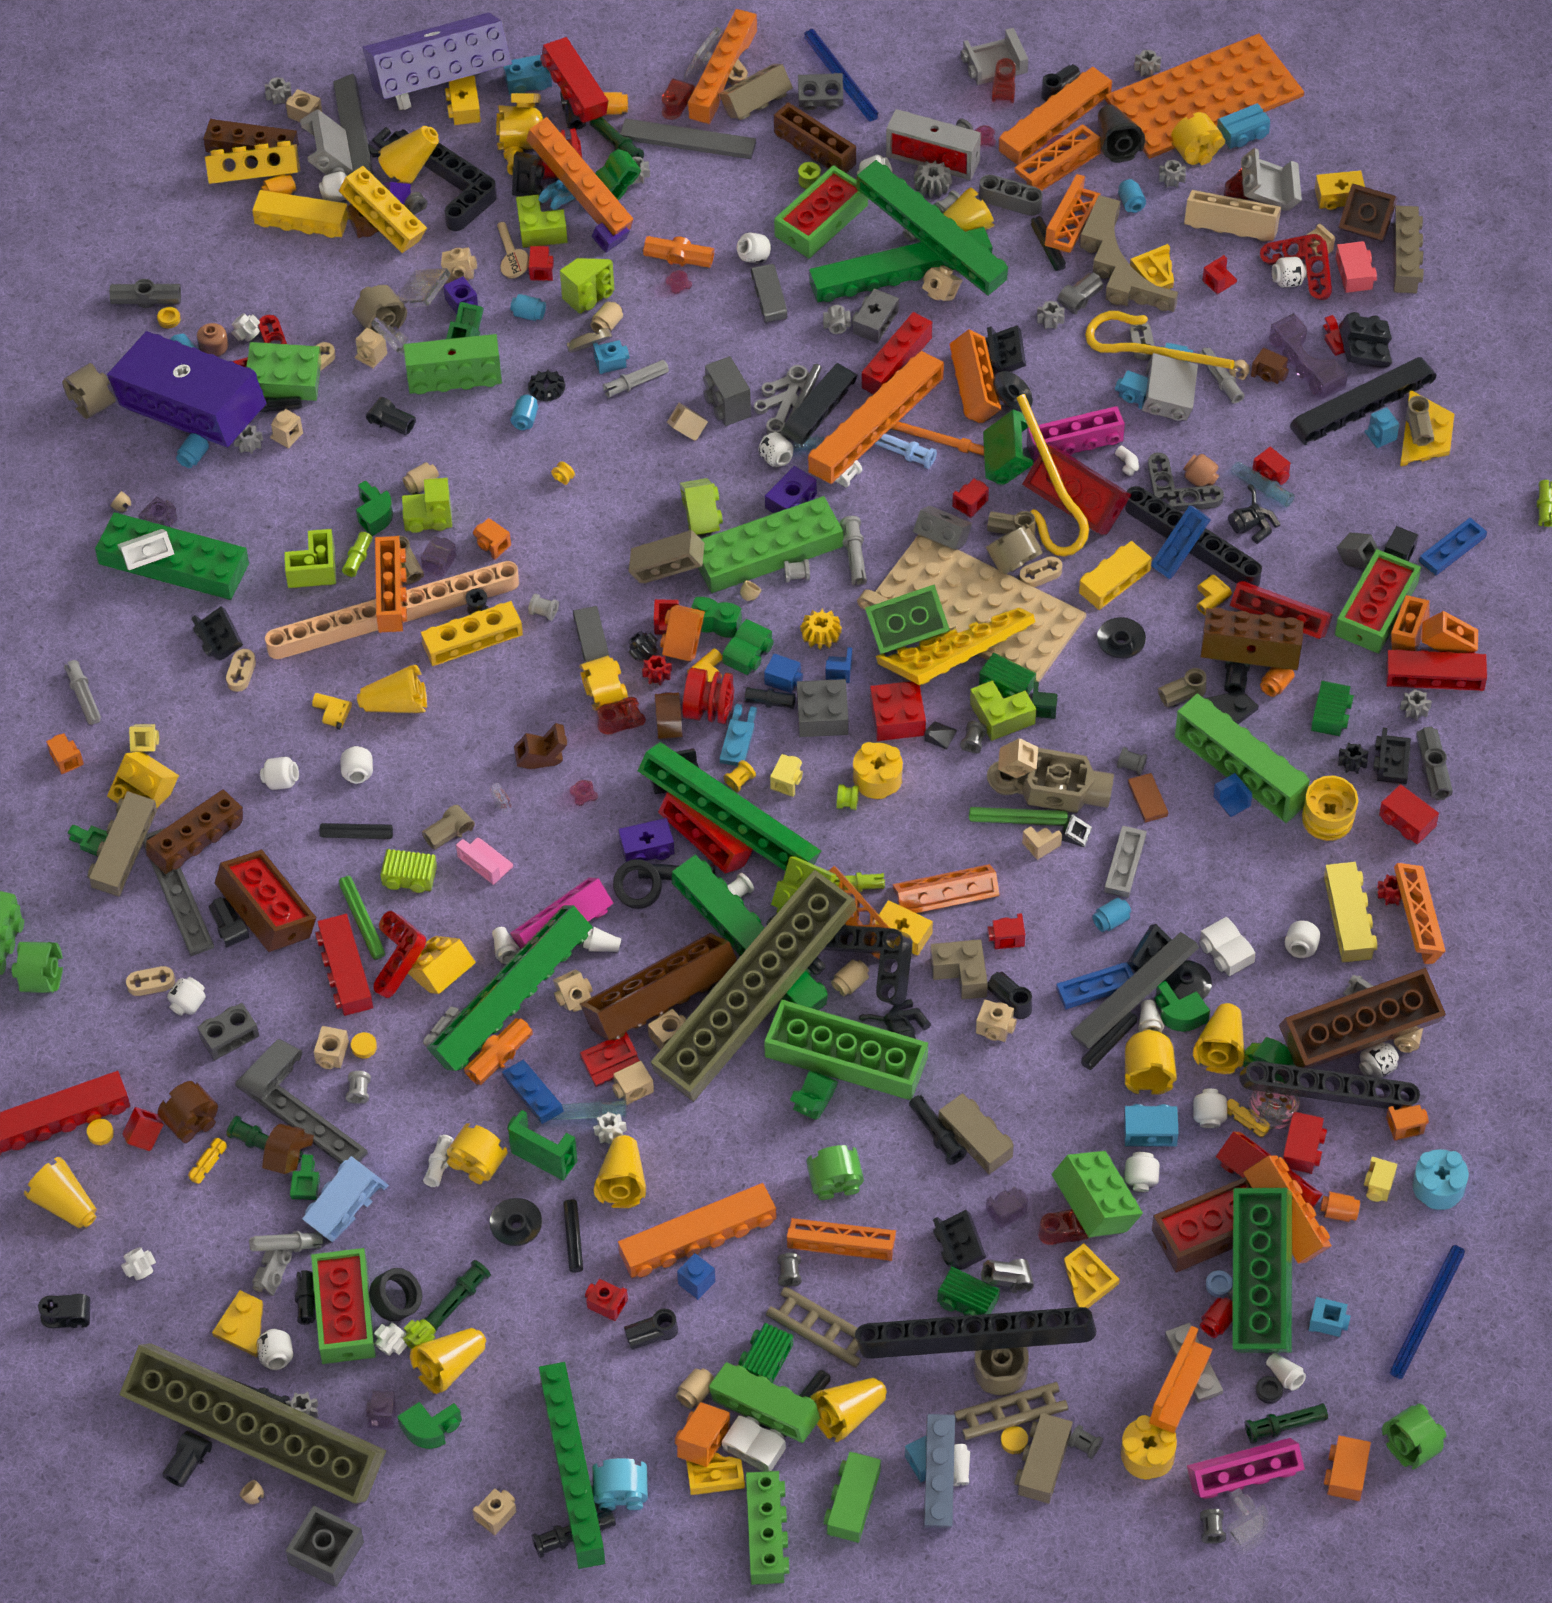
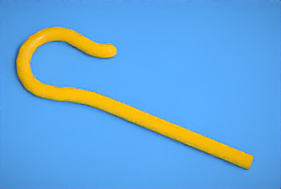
[1085,311,1234,369]
[1016,394,1089,557]

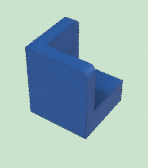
[825,647,853,683]
[1213,773,1252,817]

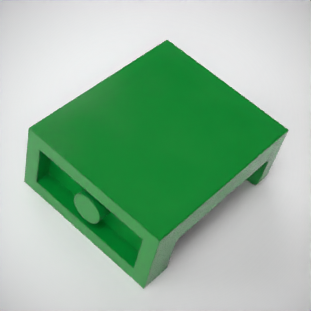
[983,409,1033,485]
[507,1110,578,1181]

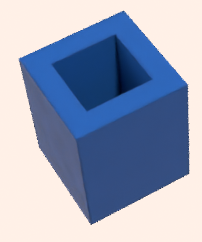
[764,654,803,694]
[677,1253,716,1300]

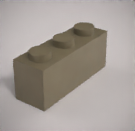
[719,63,793,120]
[628,530,705,583]
[938,1093,1014,1175]
[1014,1413,1073,1504]

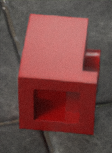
[529,246,554,281]
[1252,446,1291,486]
[952,478,989,518]
[987,913,1026,950]
[585,1279,628,1321]

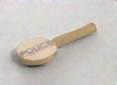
[497,222,530,279]

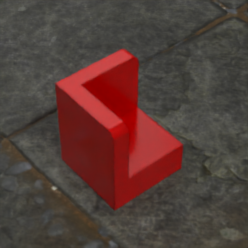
[1202,255,1237,295]
[654,599,679,635]
[122,1107,164,1151]

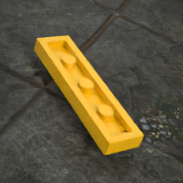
[511,93,541,107]

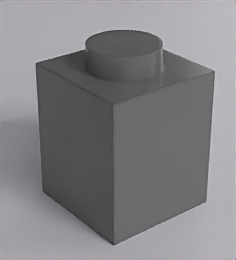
[1336,532,1379,568]

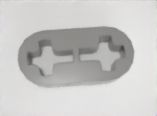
[1129,322,1155,360]

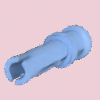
[875,433,937,469]

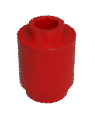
[1200,1298,1233,1338]

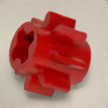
[642,655,672,686]
[1377,874,1402,906]

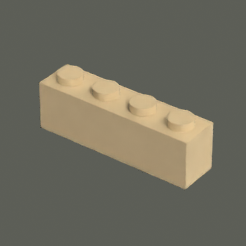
[1184,190,1281,241]

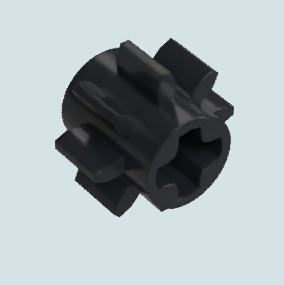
[628,631,658,660]
[1338,743,1369,774]

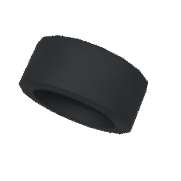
[613,860,662,909]
[369,1268,423,1321]

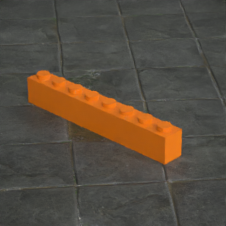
[808,351,944,484]

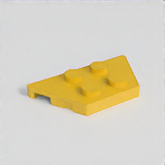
[1400,391,1455,466]

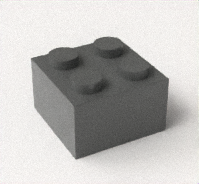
[703,356,751,426]
[797,679,848,737]
[285,1505,364,1587]

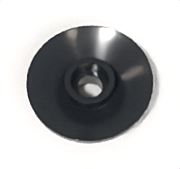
[993,371,1033,412]
[1097,617,1146,659]
[1161,960,1212,1000]
[489,1198,542,1246]

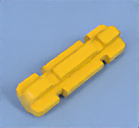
[1227,1099,1270,1138]
[188,1138,227,1184]

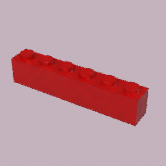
[0,1071,131,1155]

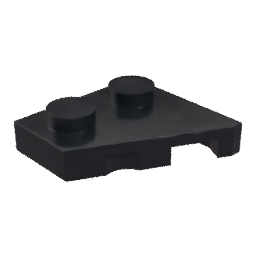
[1204,690,1259,724]

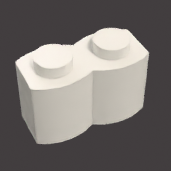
[1199,917,1255,976]
[722,1416,786,1472]

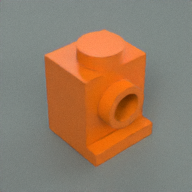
[473,518,511,560]
[46,733,84,775]
[1386,1105,1429,1141]

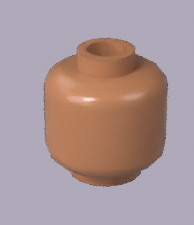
[197,323,228,357]
[1183,454,1219,487]

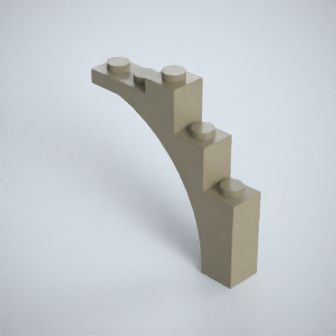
[1080,195,1178,312]

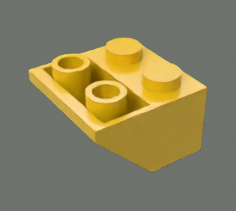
[107,751,179,808]
[408,936,476,994]

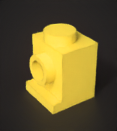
[129,724,159,752]
[770,754,803,797]
[1364,1157,1398,1202]

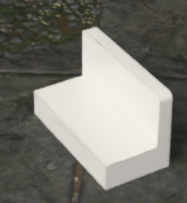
[118,529,174,570]

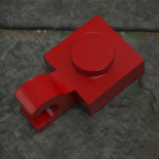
[1323,315,1345,356]

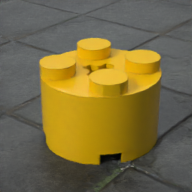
[1171,112,1225,166]
[579,656,628,711]
[853,742,903,799]
[447,1123,508,1185]
[1121,1415,1177,1480]

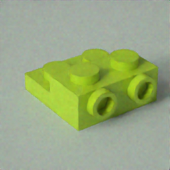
[771,856,836,913]

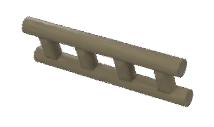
[766,1286,862,1368]
[954,1382,1068,1440]

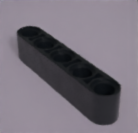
[781,363,858,446]

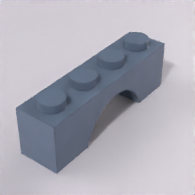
[923,1414,955,1528]

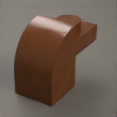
[655,692,683,739]
[514,723,567,769]
[262,1124,314,1174]

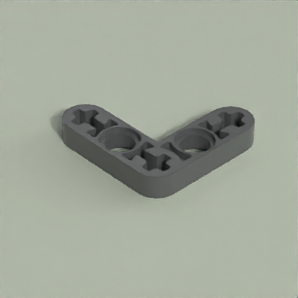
[1148,452,1224,511]

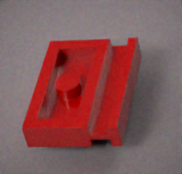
[579,1032,640,1087]

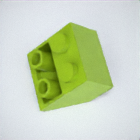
[560,258,615,314]

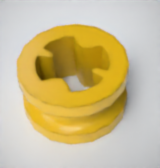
[551,461,575,485]

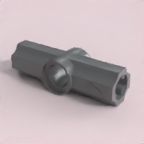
[109,279,181,308]
[1416,727,1453,800]

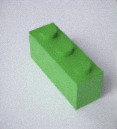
[824,1451,881,1543]

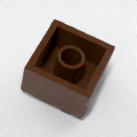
[1338,183,1398,242]

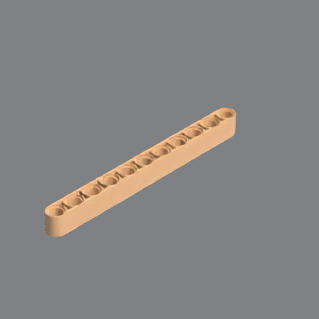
[265,561,519,659]

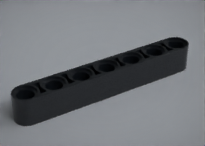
[1290,357,1437,445]
[1125,486,1262,586]
[1239,1061,1420,1110]

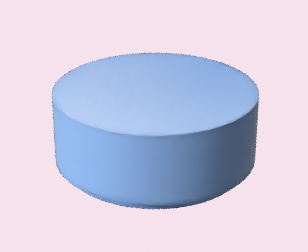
[1206,1270,1233,1297]

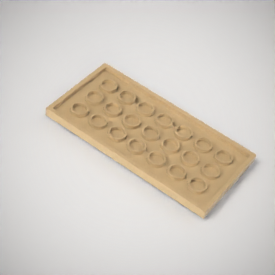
[875,534,1086,682]

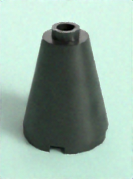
[1098,105,1146,163]

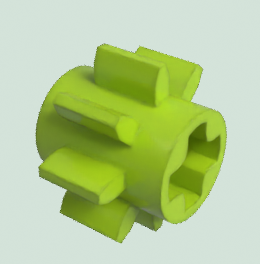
[403,1319,436,1349]

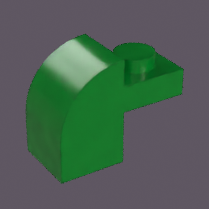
[446,302,484,339]
[356,480,393,536]
[1154,981,1210,1032]
[1242,1037,1295,1084]
[790,1071,838,1120]
[397,1402,462,1449]

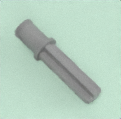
[1199,347,1245,404]
[602,360,669,398]
[64,660,101,725]
[249,1231,323,1252]

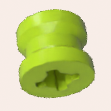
[798,162,821,189]
[836,784,859,810]

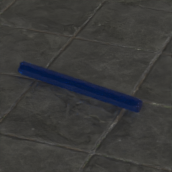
[804,29,879,122]
[1390,1245,1465,1379]

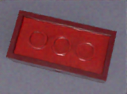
[1022,444,1132,535]

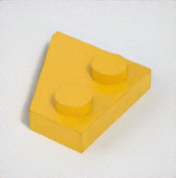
[1130,244,1174,289]
[1064,1243,1120,1308]
[212,1290,263,1357]
[686,1453,745,1495]

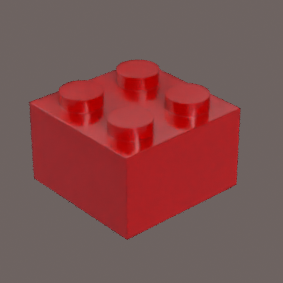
[870,681,926,741]

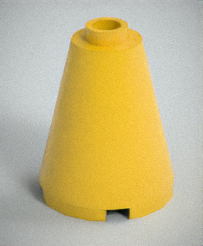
[378,126,439,184]
[943,187,995,231]
[357,664,427,713]
[1193,1003,1245,1074]
[594,1135,646,1208]
[24,1157,97,1228]
[410,1328,486,1394]
[811,1378,887,1442]

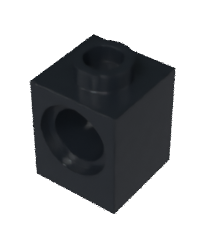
[1384,526,1418,562]

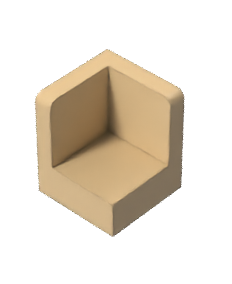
[667,403,708,441]
[1022,826,1062,860]

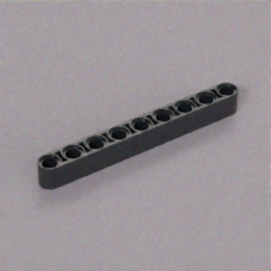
[855,1307,1097,1359]

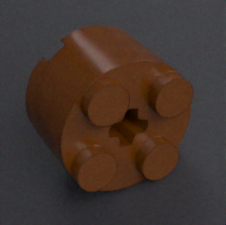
[157,1081,218,1143]

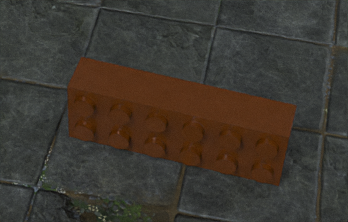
[580,933,737,1040]
[1278,968,1446,1068]

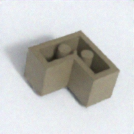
[930,939,988,1000]

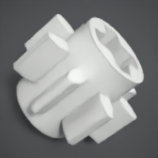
[231,313,260,342]
[593,1112,627,1144]
[121,1247,156,1280]
[374,1323,407,1356]

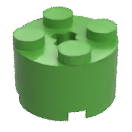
[12,942,63,993]
[806,1145,864,1200]
[1382,1403,1447,1469]

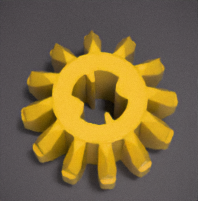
[800,608,842,650]

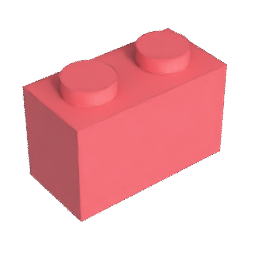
[1335,241,1377,293]

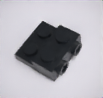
[1339,312,1392,368]

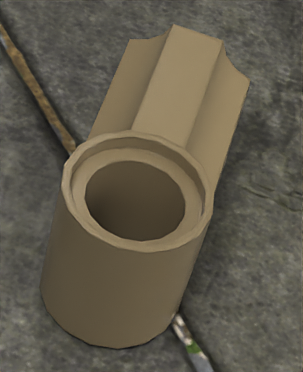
[1405,396,1434,446]
[987,511,1035,536]
[398,535,424,584]
[1158,668,1207,708]
[422,805,475,850]

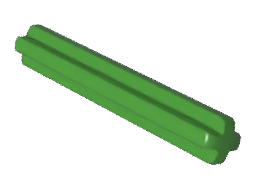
[969,807,1068,826]
[339,876,385,960]

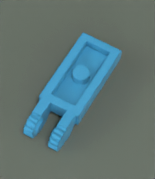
[538,180,575,210]
[720,704,757,766]

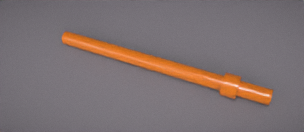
[891,421,984,456]

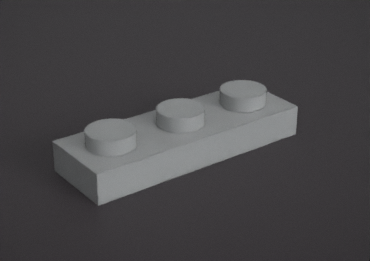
[1104,826,1147,898]
[1165,1323,1223,1403]

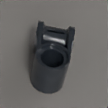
[38,1294,90,1328]

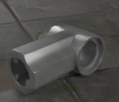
[1057,272,1103,315]
[981,1259,1034,1293]

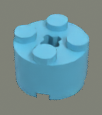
[1412,1149,1469,1210]
[592,1458,648,1511]

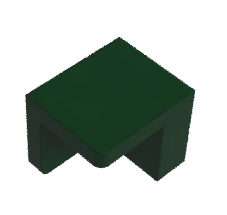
[1032,681,1058,719]

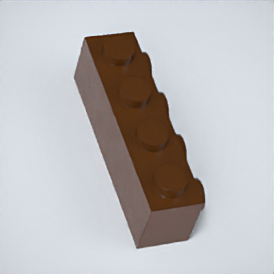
[774,102,856,173]
[203,119,299,164]
[146,789,243,874]

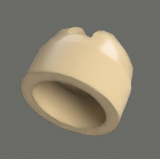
[1229,359,1250,380]
[110,491,131,512]
[740,580,761,601]
[240,1480,264,1505]

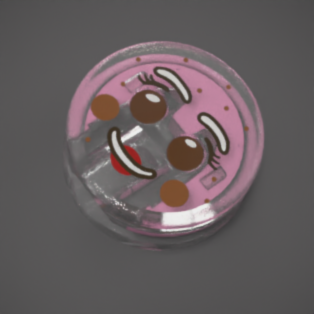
[1248,1081,1300,1129]

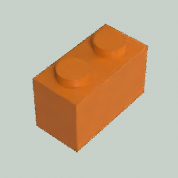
[1391,595,1430,651]
[660,605,705,661]
[1422,611,1478,653]
[675,1402,730,1467]
[1324,1435,1371,1501]

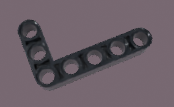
[424,142,497,231]
[823,925,913,1006]

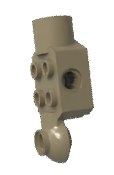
[987,748,1114,813]

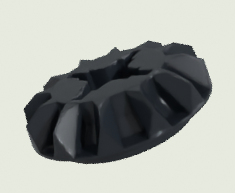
[528,369,565,401]

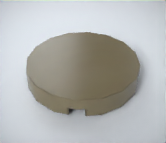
[566,328,612,353]

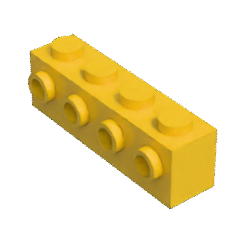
[338,166,427,253]

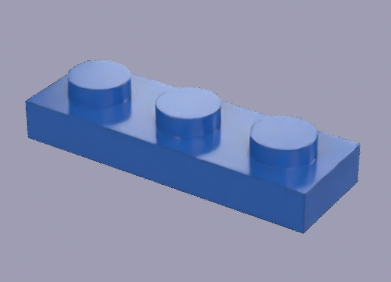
[1151,505,1211,579]
[1419,518,1487,576]
[1056,962,1134,1010]
[502,1059,564,1124]

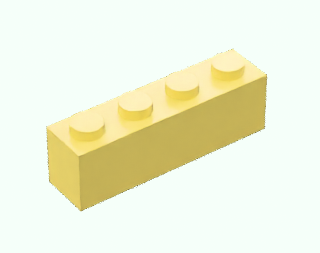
[1324,862,1377,962]

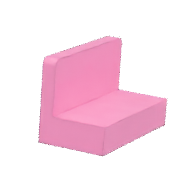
[456,838,513,885]

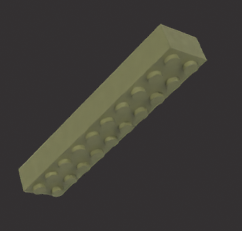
[651,870,857,1102]
[119,1343,387,1504]

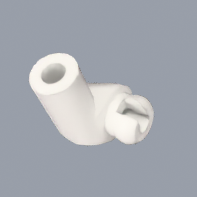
[1115,445,1139,476]

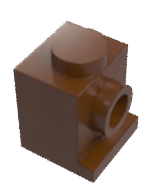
[347,204,379,238]
[1251,347,1289,384]

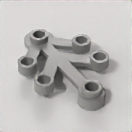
[754,365,813,434]

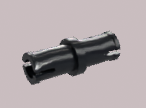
[744,687,796,709]
[295,1270,315,1325]

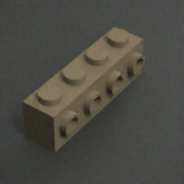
[1393,206,1424,293]
[87,791,157,897]

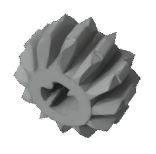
[914,160,952,198]

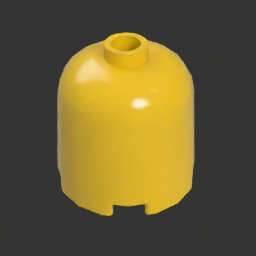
[496,105,543,150]
[1125,1030,1177,1095]

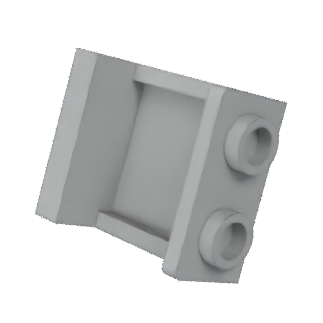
[960,28,1028,85]
[300,109,353,175]
[1241,148,1302,211]
[1142,353,1198,421]

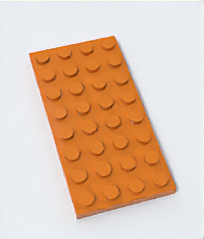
[1105,33,1304,159]

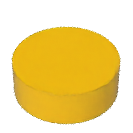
[157,307,181,329]
[351,1032,377,1059]
[87,1119,114,1145]
[1001,1426,1028,1454]

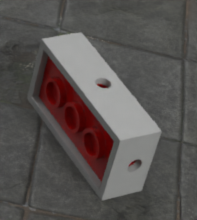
[886,109,981,181]

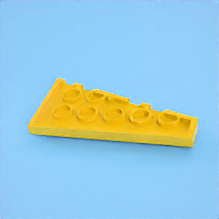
[876,608,1035,685]

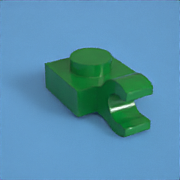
[67,825,108,857]
[290,1154,320,1200]

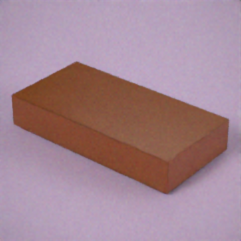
[1128,773,1169,823]

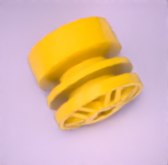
[1302,776,1358,841]

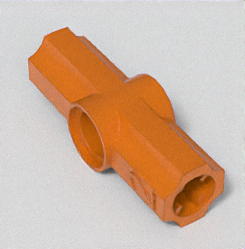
[643,236,715,268]
[464,1018,533,1085]

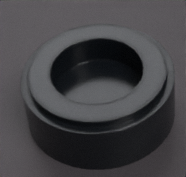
[1256,1376,1283,1404]

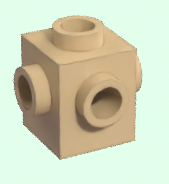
[441,247,477,283]
[922,265,963,301]
[553,969,593,1012]
[976,999,1017,1042]

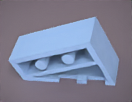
[302,1156,389,1242]

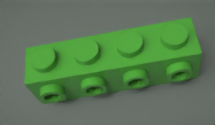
[709,1362,820,1443]
[746,1471,789,1585]

